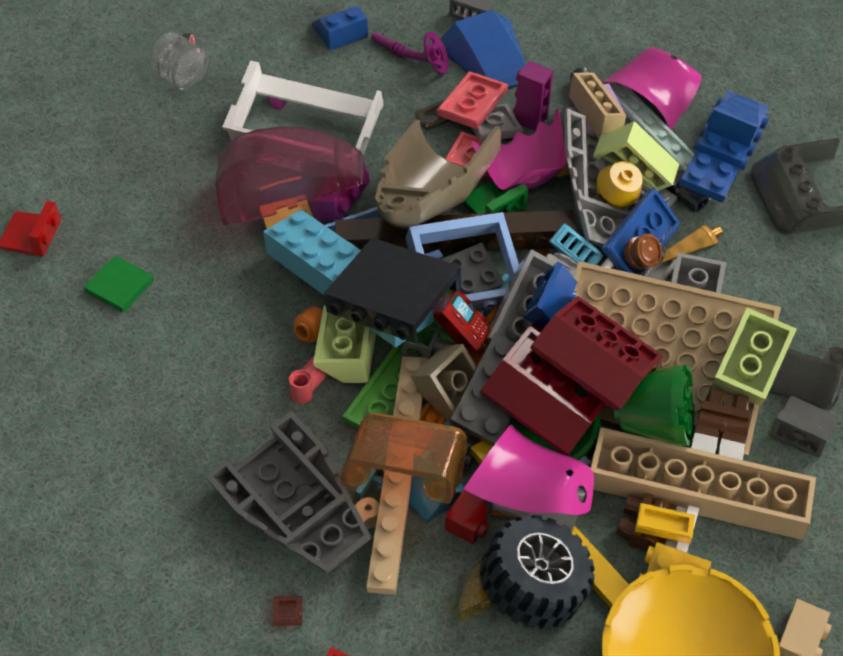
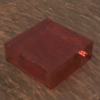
[273,595,303,626]

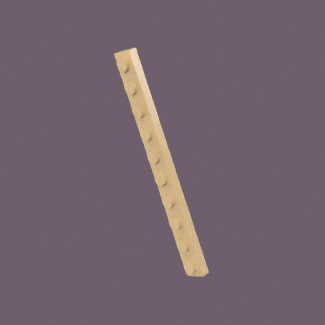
[367,356,428,595]

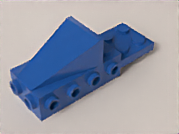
[679,90,770,203]

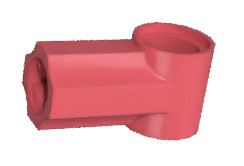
[289,356,329,404]

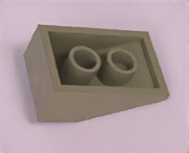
[411,344,477,439]

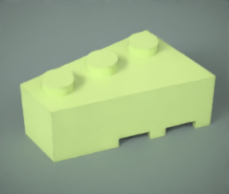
[593,121,679,191]

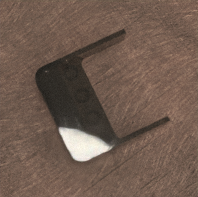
[750,138,843,235]

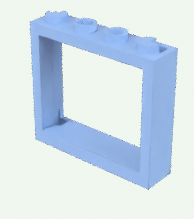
[405,212,519,310]

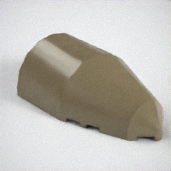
[375,120,501,229]

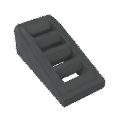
[449,0,494,19]

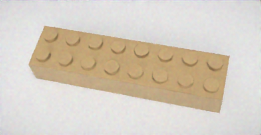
[591,427,816,540]

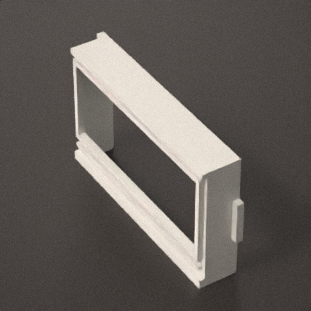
[222,61,383,166]

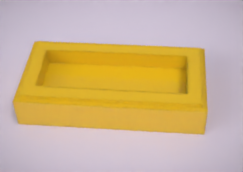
[635,503,696,544]

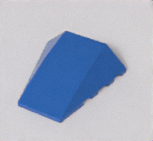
[440,10,526,89]

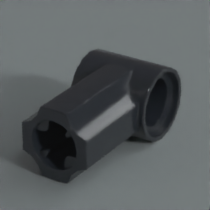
[666,170,709,212]

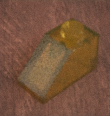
[458,562,495,623]

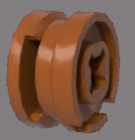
[624,234,662,270]

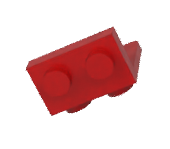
[0,201,61,257]

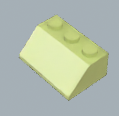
[313,306,376,383]

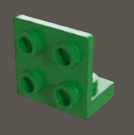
[463,180,528,214]

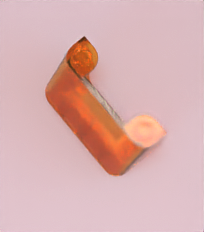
[341,413,467,504]

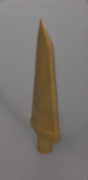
[661,225,723,263]

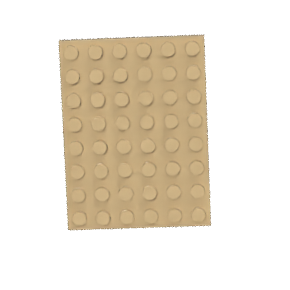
[574,261,781,457]

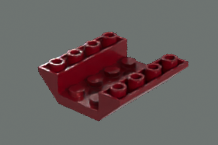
[530,296,664,412]
[479,323,605,456]

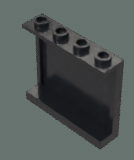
[324,238,462,344]

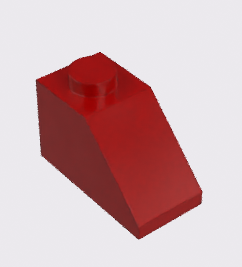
[445,489,490,545]

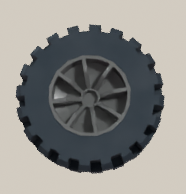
[480,515,595,629]

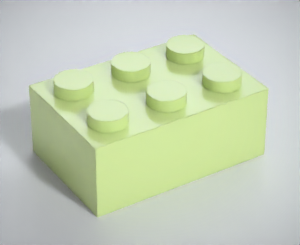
[712,308,797,406]

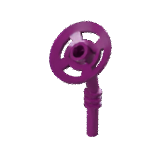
[371,32,449,74]

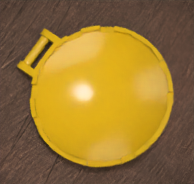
[602,564,780,656]

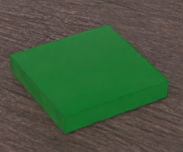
[84,255,154,313]

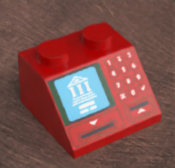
[433,291,490,350]

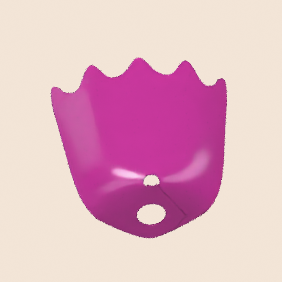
[471,108,566,190]

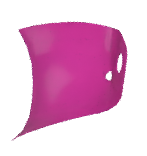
[602,47,702,130]
[464,424,594,515]

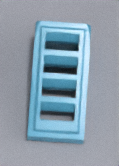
[549,223,603,265]

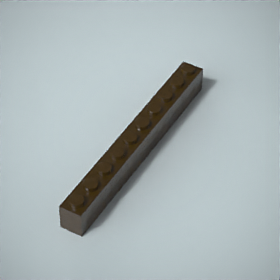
[335,210,577,253]

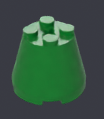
[614,365,695,446]

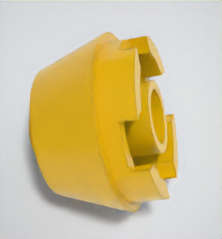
[596,161,642,209]

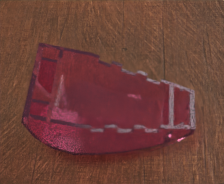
[215,126,363,225]

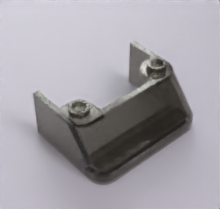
[768,347,843,410]

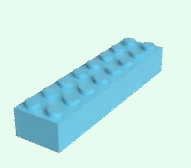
[263,209,433,348]

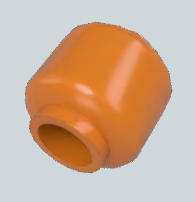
[294,306,323,343]

